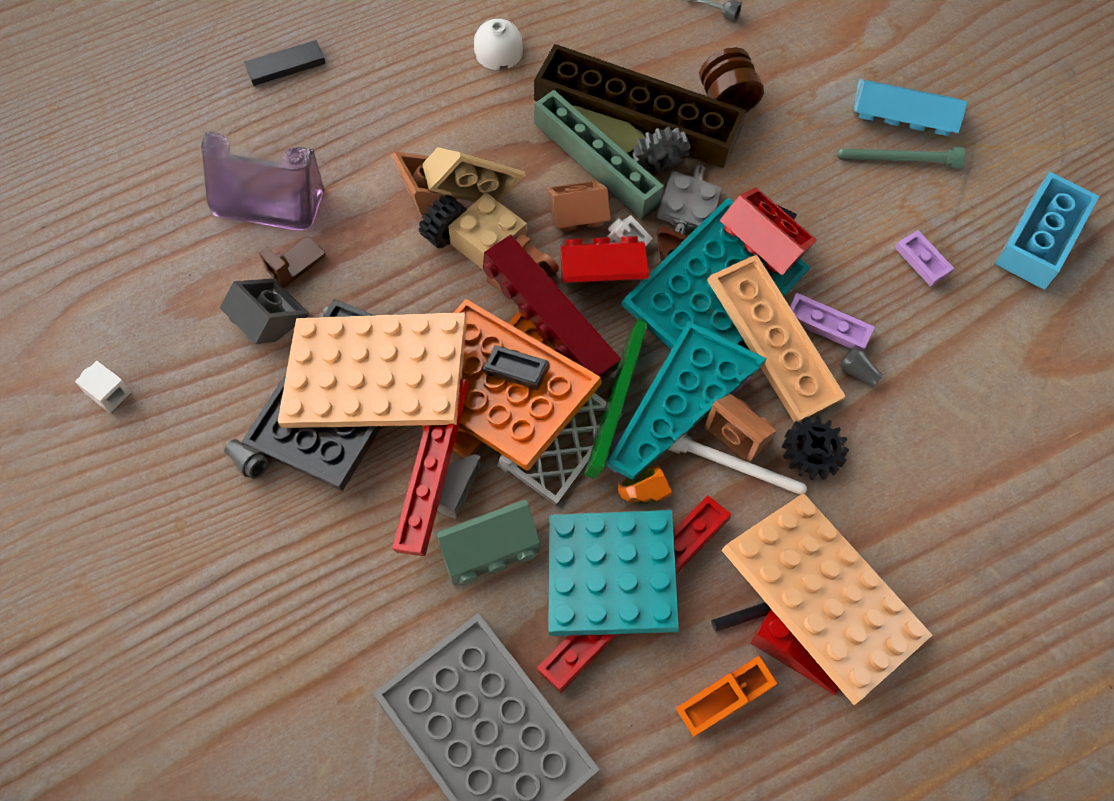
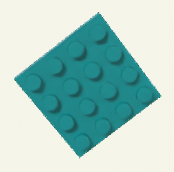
[549,510,679,636]

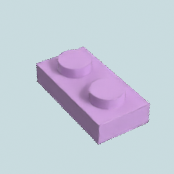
[895,230,955,287]

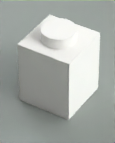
[75,361,131,413]

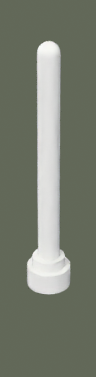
[668,432,807,495]

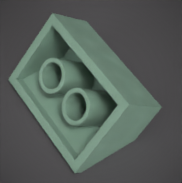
[436,499,540,585]

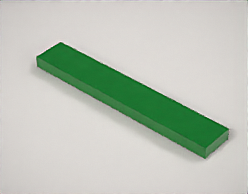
[584,319,647,479]

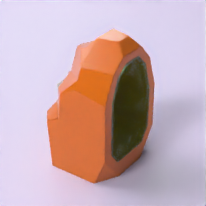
[618,465,672,504]

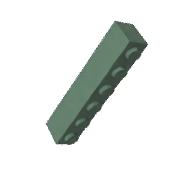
[534,90,664,220]

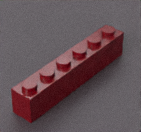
[483,234,621,382]

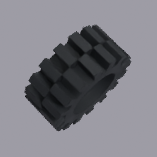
[419,195,467,248]

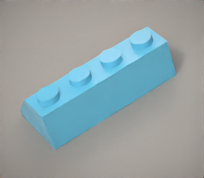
[854,79,968,136]

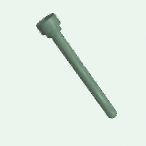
[837,147,966,168]

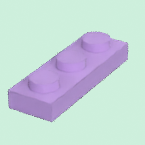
[790,293,874,351]

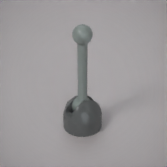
[686,0,742,22]

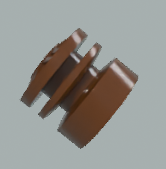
[699,47,764,113]

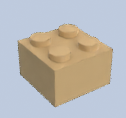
[449,192,527,269]

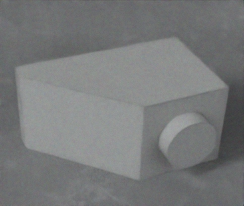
[437,454,481,519]

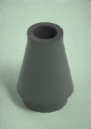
[839,347,883,387]
[224,439,269,479]

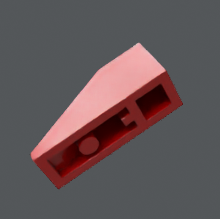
[750,609,839,695]

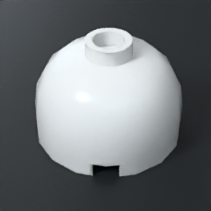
[474,19,523,70]

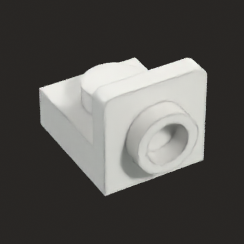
[607,215,653,247]

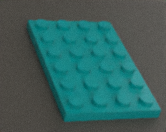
[621,198,811,350]

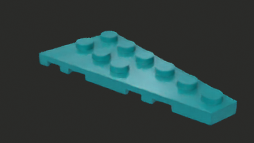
[606,321,767,480]

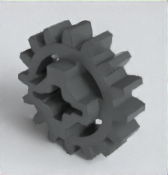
[632,127,691,174]

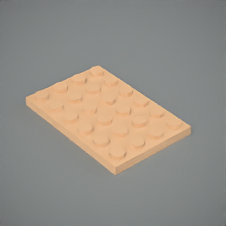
[278,312,467,428]
[721,493,933,705]

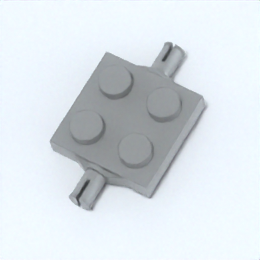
[656,165,722,235]

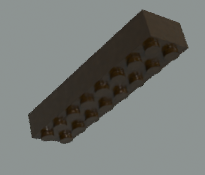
[534,43,746,168]

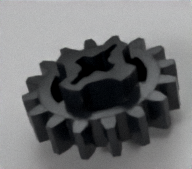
[782,416,849,480]

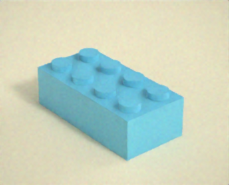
[995,171,1100,290]

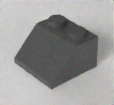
[220,278,309,344]

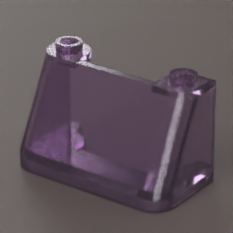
[201,131,324,230]

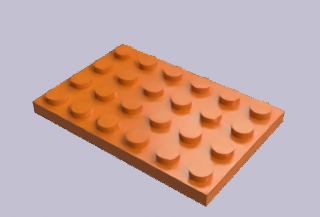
[453,299,602,471]

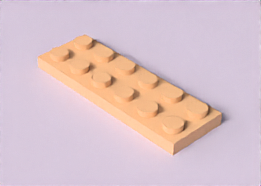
[707,254,846,422]

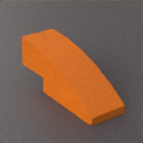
[676,655,779,737]

